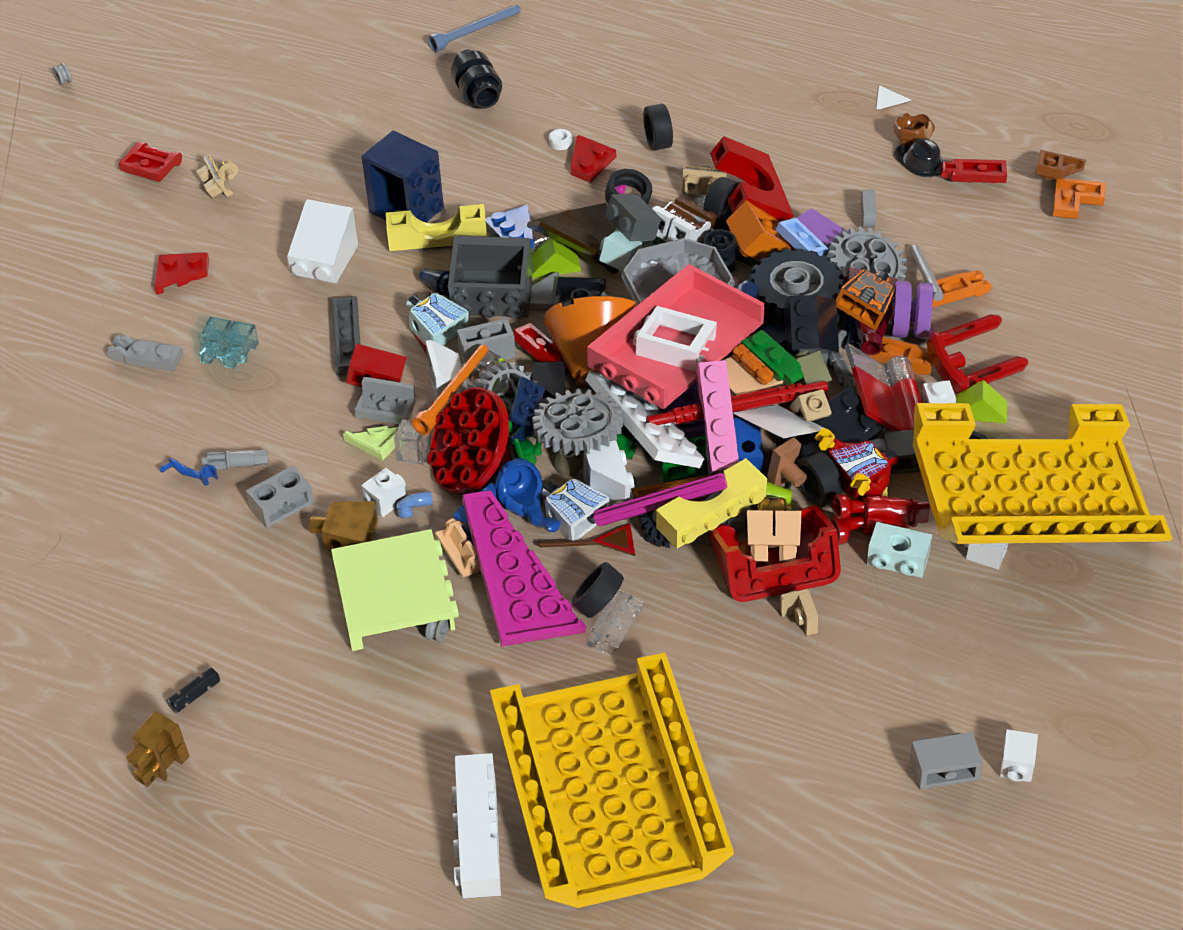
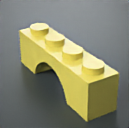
[386,204,487,251]
[656,458,767,549]

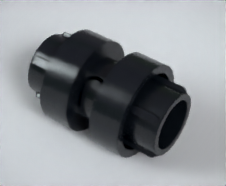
[451,49,502,109]

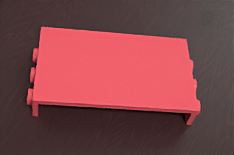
[587,264,765,409]

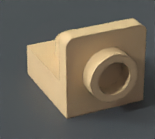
[789,389,832,422]
[780,589,818,636]

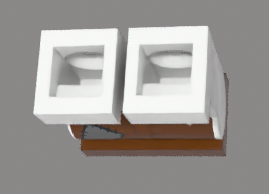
[652,197,717,242]

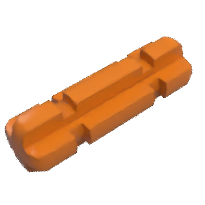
[732,344,774,385]

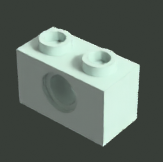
[867,522,932,578]

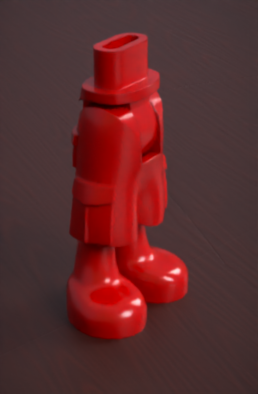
[831,494,930,545]

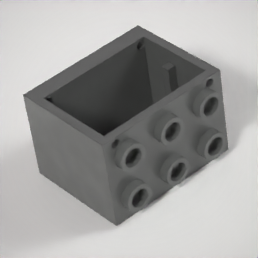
[448,236,534,318]

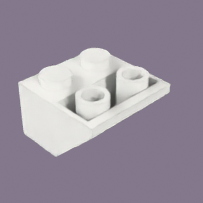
[583,440,634,506]

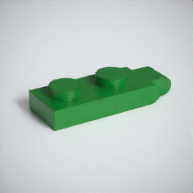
[741,330,804,385]

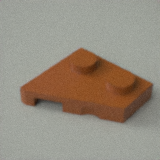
[1035,150,1086,180]

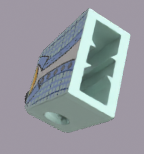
[406,293,469,346]

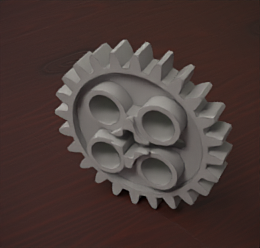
[826,226,908,283]
[532,389,623,455]

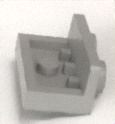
[355,377,416,425]

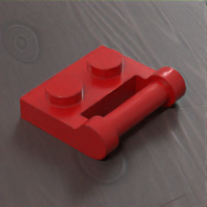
[118,141,182,182]

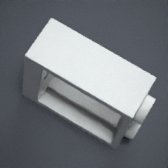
[633,306,717,372]

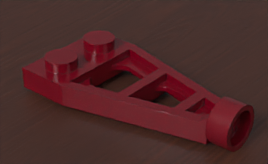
[846,267,898,355]

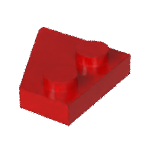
[570,135,617,183]
[155,252,209,294]

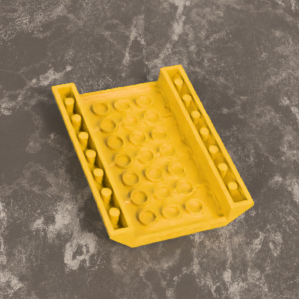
[490,652,734,908]

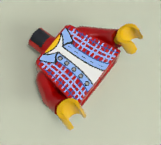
[815,428,898,501]

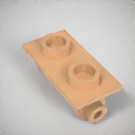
[435,518,481,578]

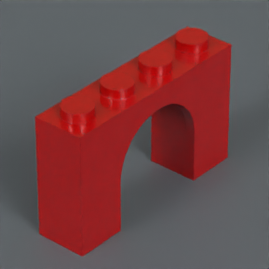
[710,136,794,222]

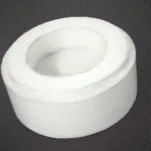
[549,129,572,150]

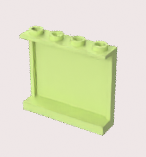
[331,529,459,651]

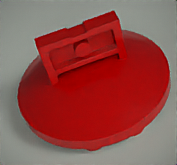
[427,387,513,495]

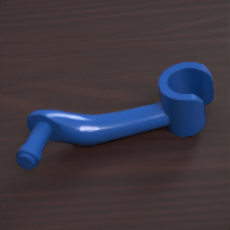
[159,458,218,486]

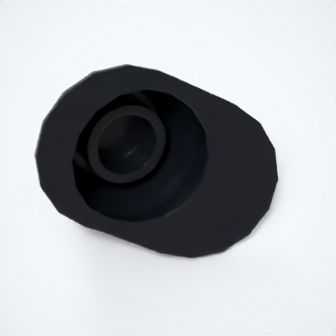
[894,138,944,177]

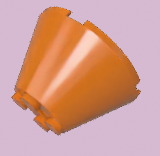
[544,296,636,387]

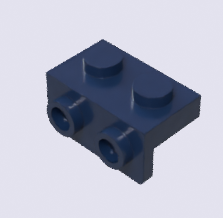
[509,377,545,444]

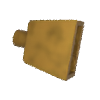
[309,501,378,552]

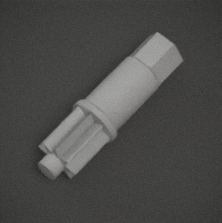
[202,450,268,469]

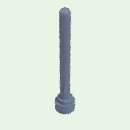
[428,5,521,53]

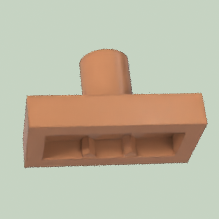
[767,437,807,487]

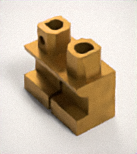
[126,711,190,787]

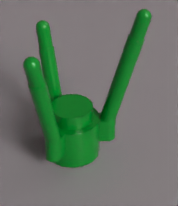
[505,405,542,465]

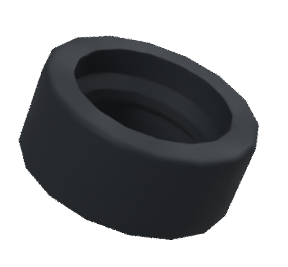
[643,103,673,151]
[604,168,653,205]
[703,177,740,226]
[796,451,843,507]
[571,562,624,618]

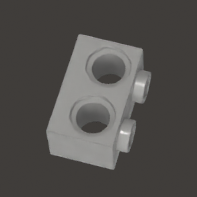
[246,466,314,528]

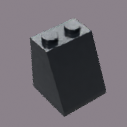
[784,295,839,355]

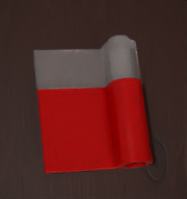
[845,343,924,431]

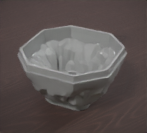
[621,238,736,306]

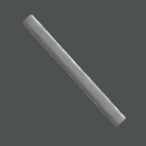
[910,245,944,301]

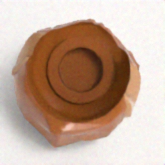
[893,113,935,147]

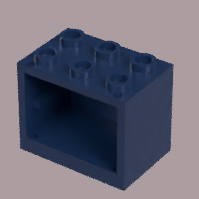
[361,130,444,223]

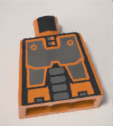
[836,269,895,331]

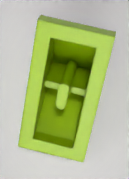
[532,238,581,278]
[955,380,1007,424]

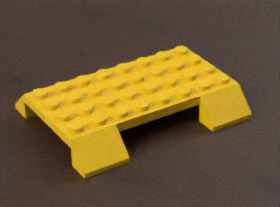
[913,403,1172,544]

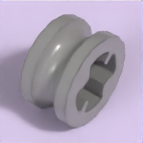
[53,62,72,86]
[425,619,449,643]

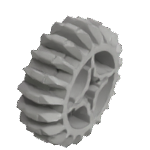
[473,361,538,427]

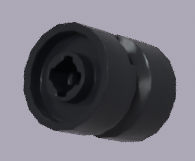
[704,229,736,274]

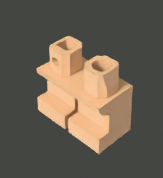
[746,510,801,563]

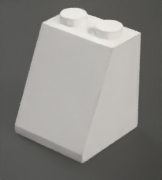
[287,199,358,283]

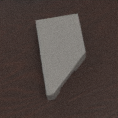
[529,272,559,310]

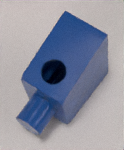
[733,418,763,473]

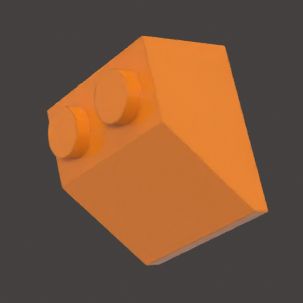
[726,200,796,261]

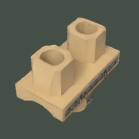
[197,154,238,198]
[682,165,727,194]

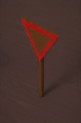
[538,523,635,556]

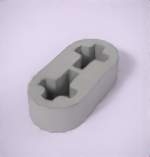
[861,190,876,228]

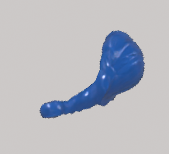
[495,458,560,533]

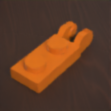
[932,270,992,308]
[859,337,933,376]

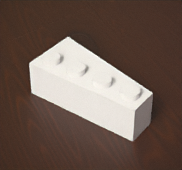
[452,753,501,898]

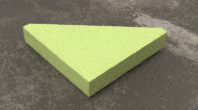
[343,422,413,461]

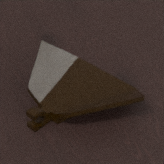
[527,203,619,274]

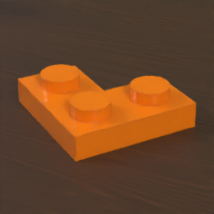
[1053,178,1106,219]

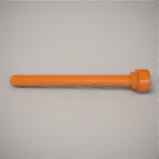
[412,345,488,435]

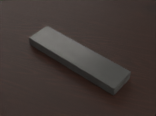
[332,296,361,375]

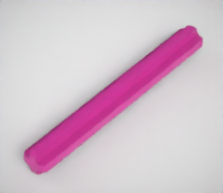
[593,473,727,527]

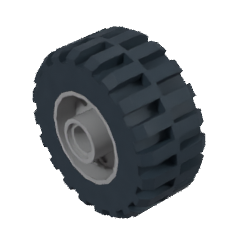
[748,248,846,325]

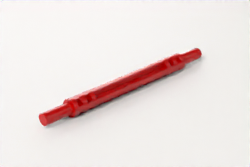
[647,380,828,425]

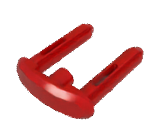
[927,314,1028,394]

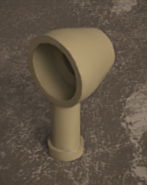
[555,449,582,476]

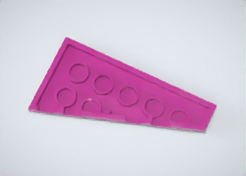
[462,490,587,647]

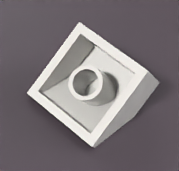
[426,340,473,413]

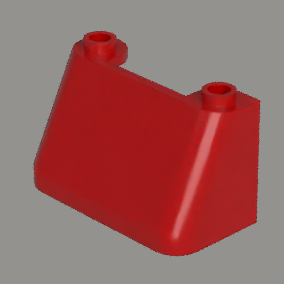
[709,505,841,602]

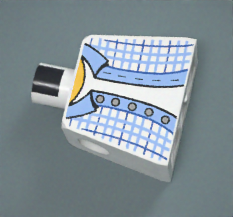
[542,479,609,541]

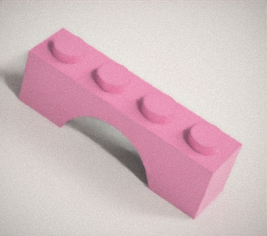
[696,360,739,476]

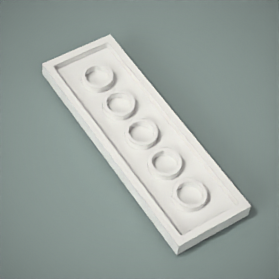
[586,371,704,468]

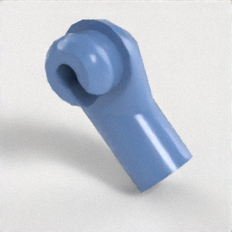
[396,491,433,518]

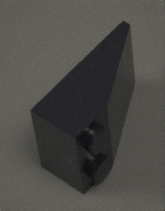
[782,386,885,460]

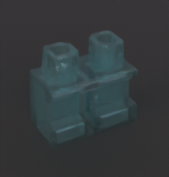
[199,317,259,369]

